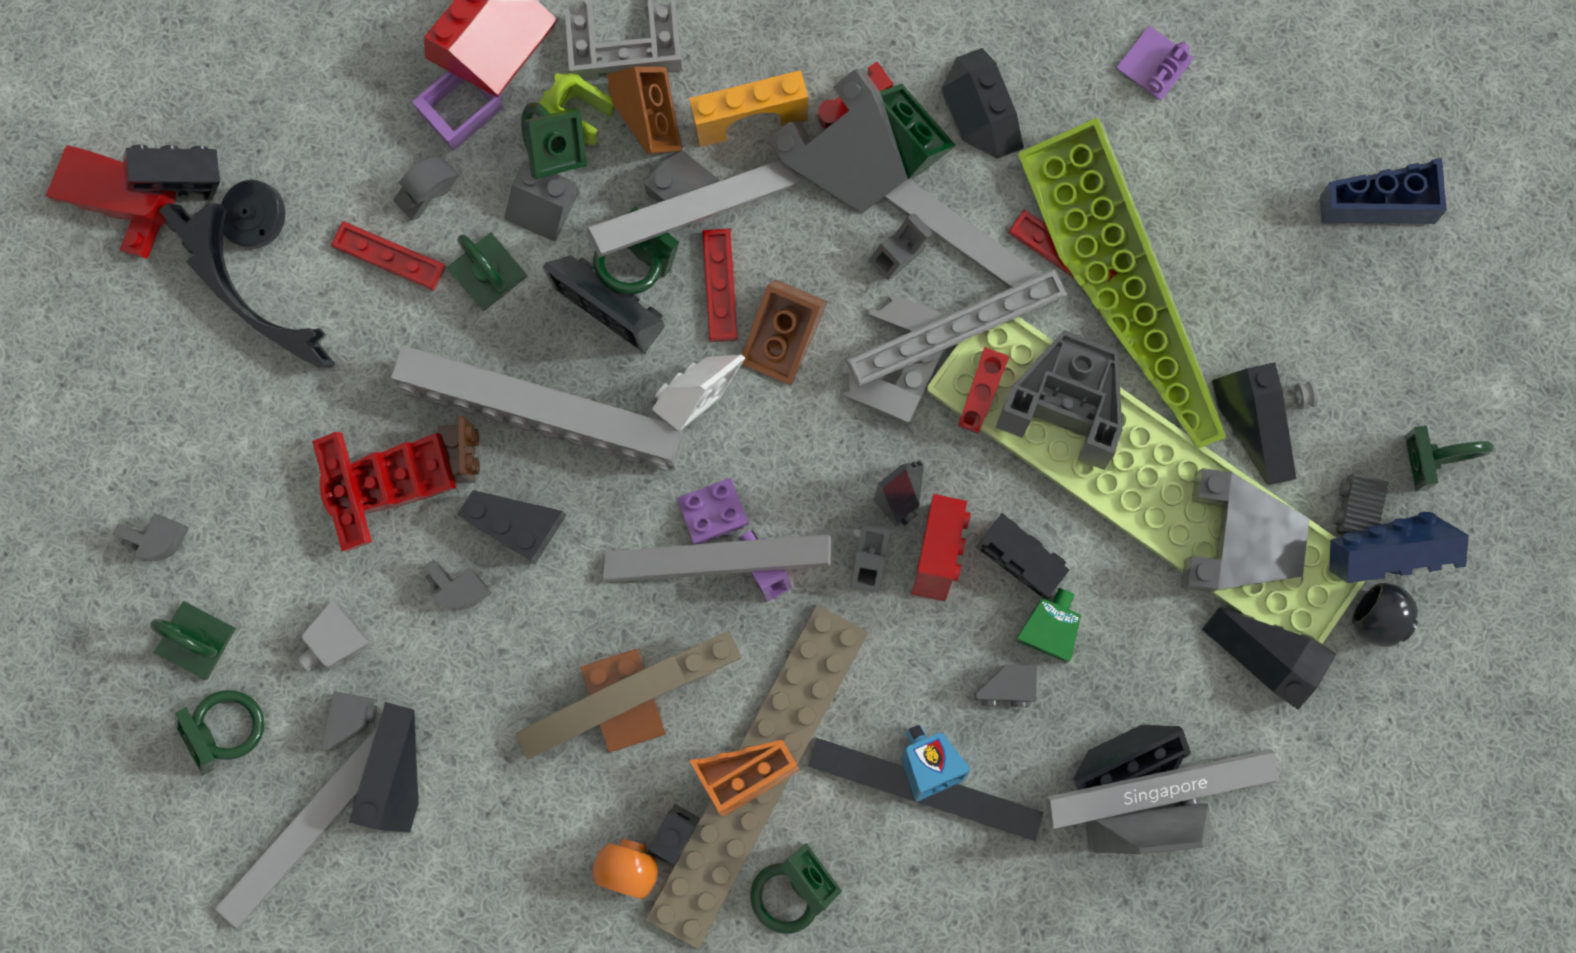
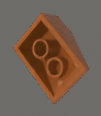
[607,67,682,154]
[742,280,828,385]
[581,649,666,753]

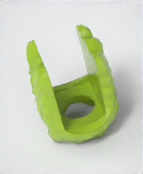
[538,73,615,145]

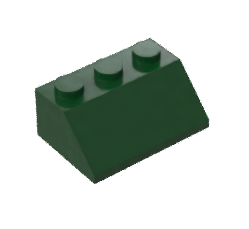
[880,84,956,179]

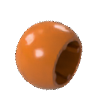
[592,838,658,899]

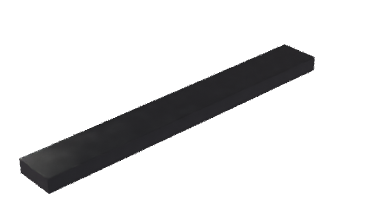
[808,738,1044,841]

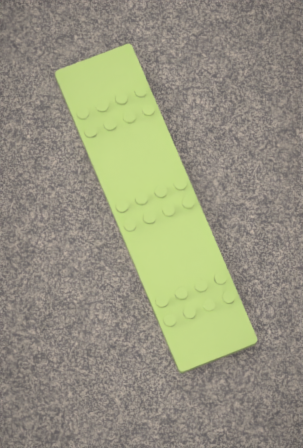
[927,317,1365,644]

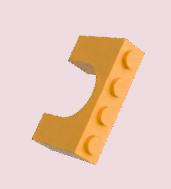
[689,70,808,147]

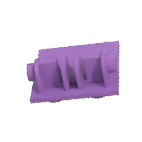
[1116,26,1194,101]
[677,478,749,544]

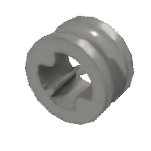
[1295,381,1318,409]

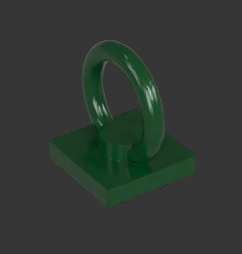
[521,102,587,179]
[593,206,679,294]
[447,232,528,312]
[1405,425,1494,492]
[150,601,236,680]
[175,690,264,776]
[750,843,842,934]

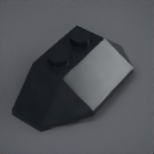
[941,48,1024,159]
[1073,725,1191,790]

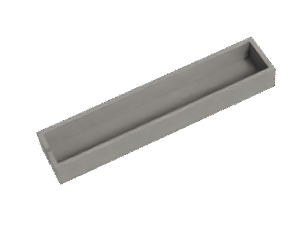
[391,345,685,471]

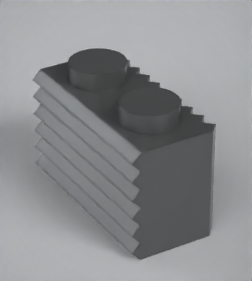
[1333,473,1389,535]

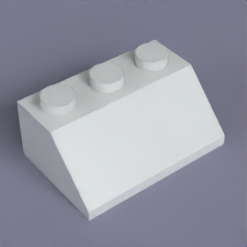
[652,355,745,431]

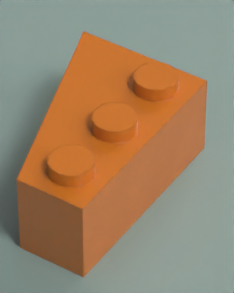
[689,740,801,817]

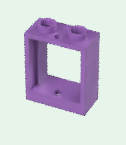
[412,71,504,151]

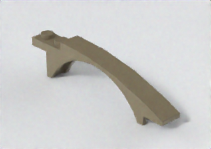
[516,631,742,760]

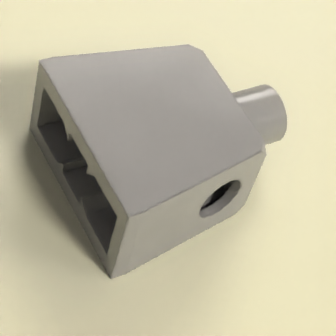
[297,600,374,671]

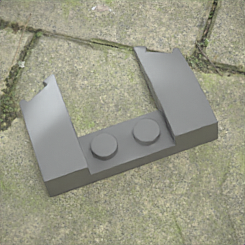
[565,0,683,81]
[842,295,946,426]

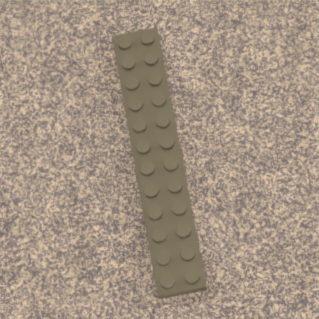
[646,604,868,949]

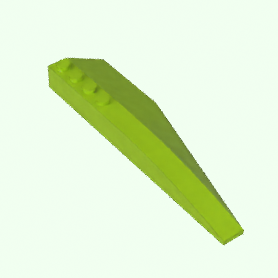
[1018,117,1227,448]

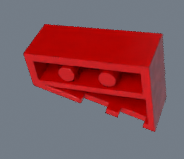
[911,494,971,602]

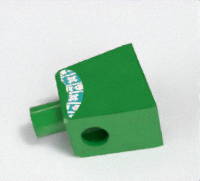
[1015,588,1081,663]

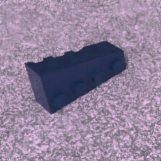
[1320,157,1447,224]
[1329,512,1469,583]

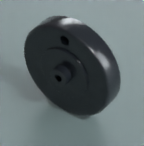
[221,179,286,249]

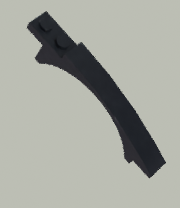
[159,202,336,368]

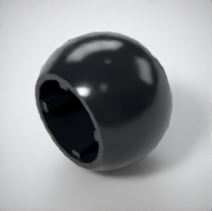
[1352,583,1418,647]

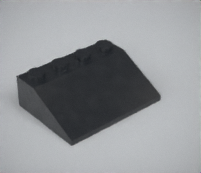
[542,255,665,354]

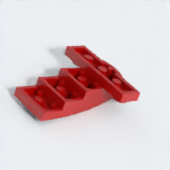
[45,145,177,259]
[312,431,456,552]

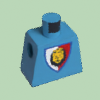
[901,725,971,802]

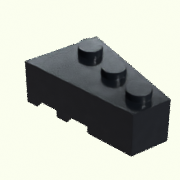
[123,144,220,201]
[457,490,566,564]
[976,513,1069,599]

